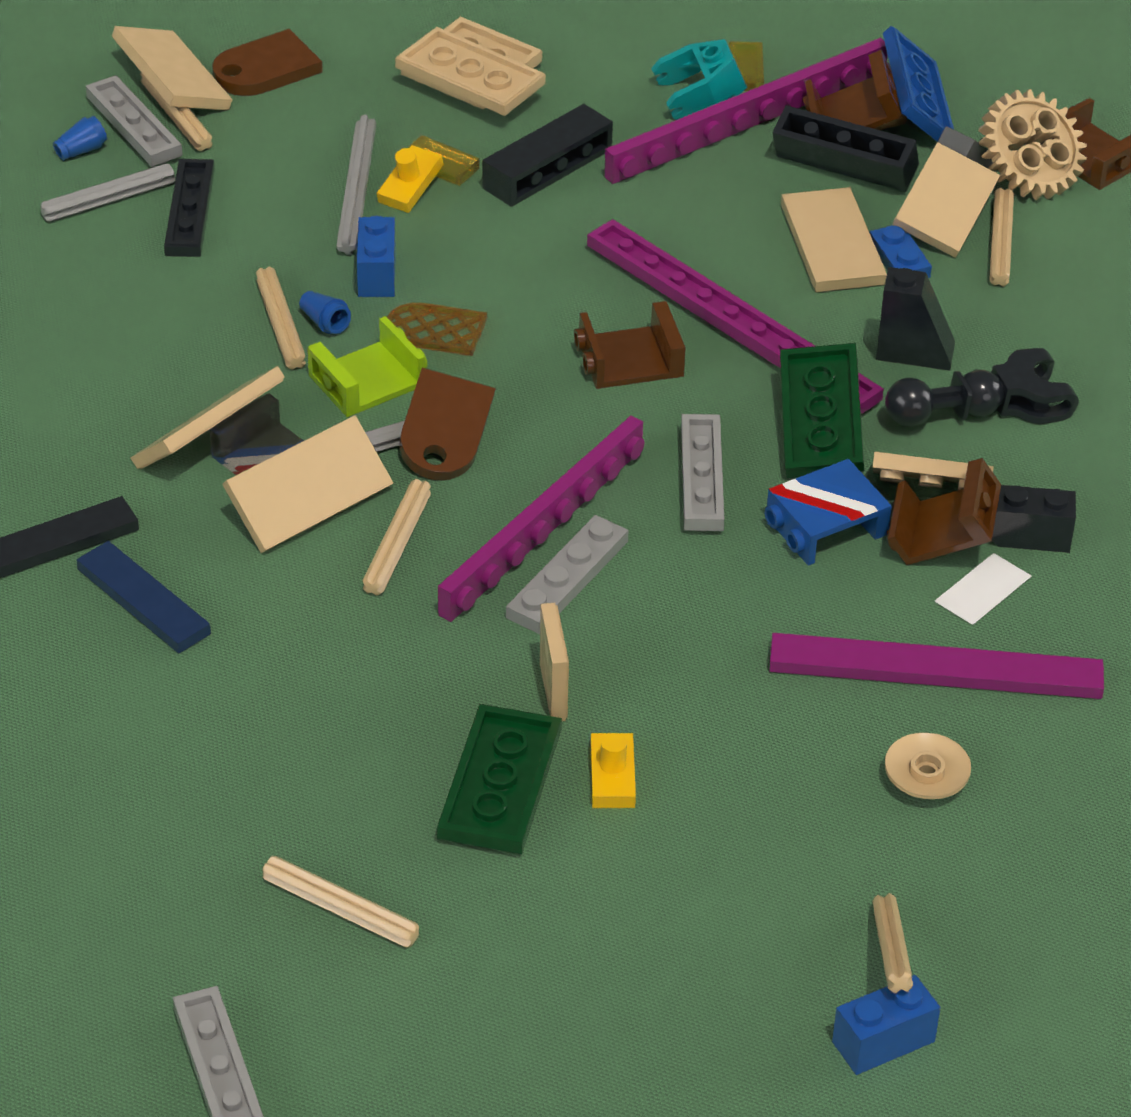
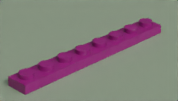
[438,415,645,622]

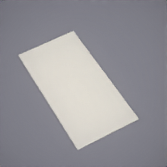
[935,553,1032,625]

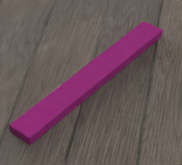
[769,633,1104,699]

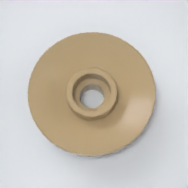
[885,733,971,799]

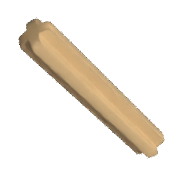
[140,72,213,152]
[989,188,1014,287]
[256,267,306,370]
[363,479,431,596]
[262,856,419,948]
[872,893,913,994]

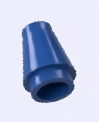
[52,116,107,161]
[299,291,351,334]

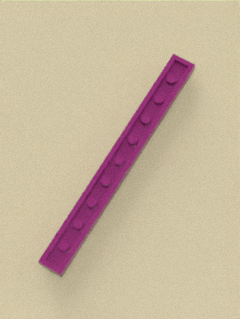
[605,38,888,184]
[587,219,884,415]

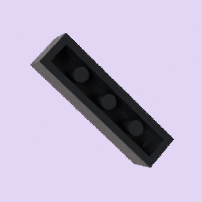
[482,104,613,207]
[772,105,919,192]

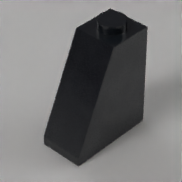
[876,267,955,371]

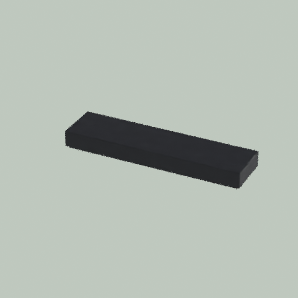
[164,159,215,257]
[0,496,139,578]

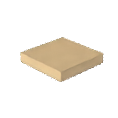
[540,603,569,721]

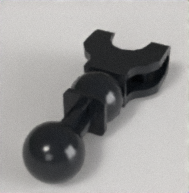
[885,348,1079,427]

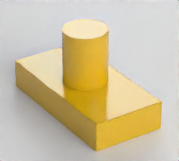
[376,145,444,213]
[590,733,636,808]

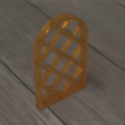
[387,302,487,356]

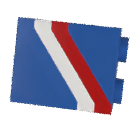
[765,459,892,566]

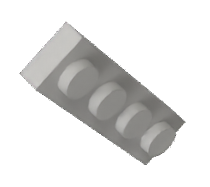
[86,75,182,167]
[681,414,724,531]
[506,515,629,634]
[173,986,264,1117]

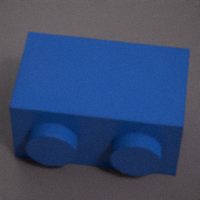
[357,216,396,297]
[832,975,940,1075]

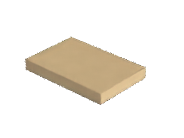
[892,142,1000,258]

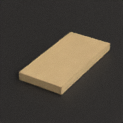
[112,26,233,110]
[395,27,546,116]
[781,187,887,292]
[130,366,285,469]
[222,415,394,553]

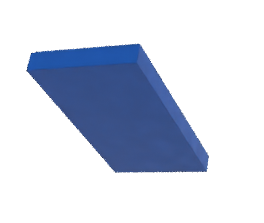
[883,26,954,142]

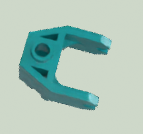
[651,39,747,120]

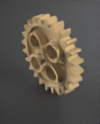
[978,89,1087,200]

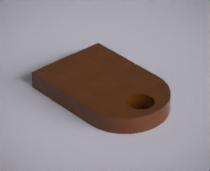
[213,29,323,96]
[399,368,496,480]

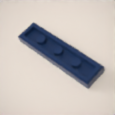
[76,540,211,653]

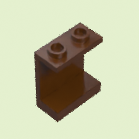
[803,50,903,129]
[1041,97,1131,190]
[574,301,686,389]
[887,458,1001,565]

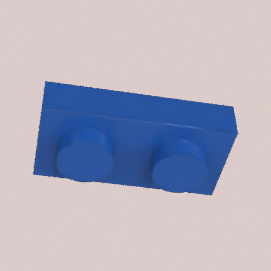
[869,226,932,278]

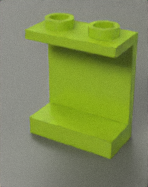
[307,316,428,417]

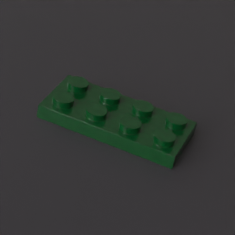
[780,343,865,478]
[437,703,562,854]

